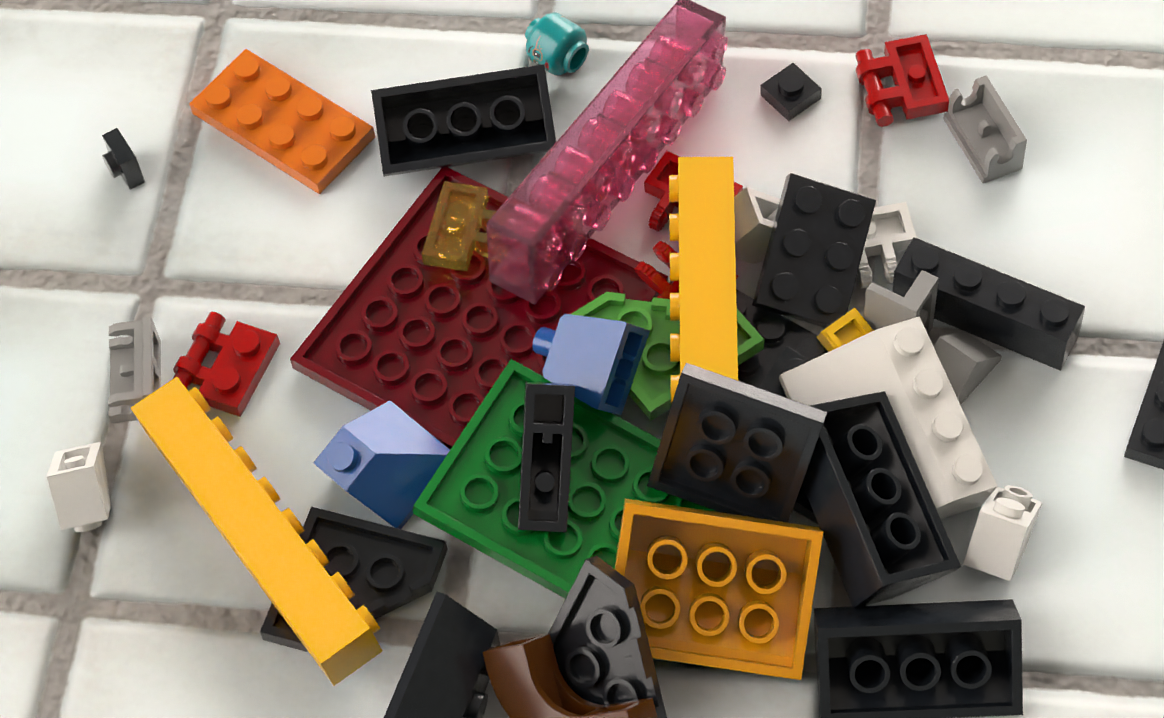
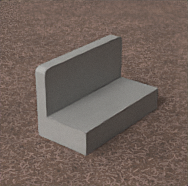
[864,270,939,334]

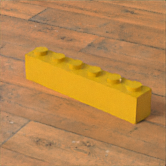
[669,157,738,404]

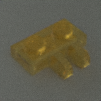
[422,181,517,271]

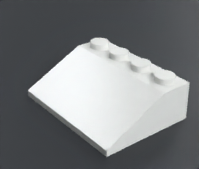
[779,316,997,519]

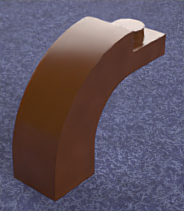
[482,634,657,718]

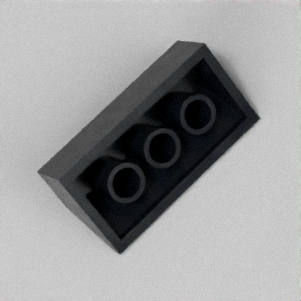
[371,64,557,176]
[802,391,961,608]
[384,592,500,718]
[814,599,1023,718]

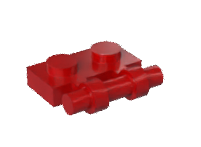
[855,34,949,127]
[173,311,280,417]

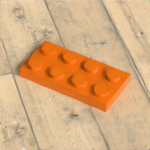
[189,49,375,194]

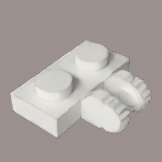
[857,202,917,289]

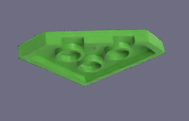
[572,292,764,421]

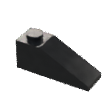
[518,382,575,532]

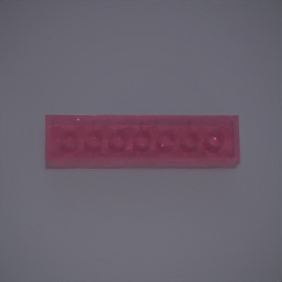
[487,0,728,304]

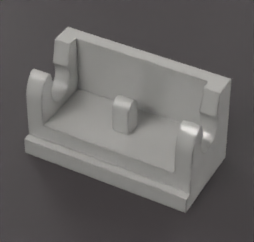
[943,75,1027,183]
[108,316,161,423]

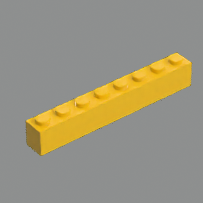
[131,377,383,686]

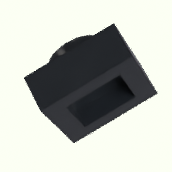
[760,63,822,121]
[102,128,145,190]

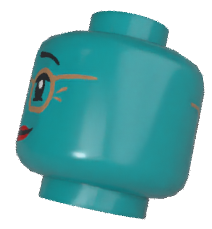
[525,12,589,76]

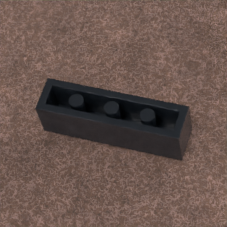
[892,237,1085,371]

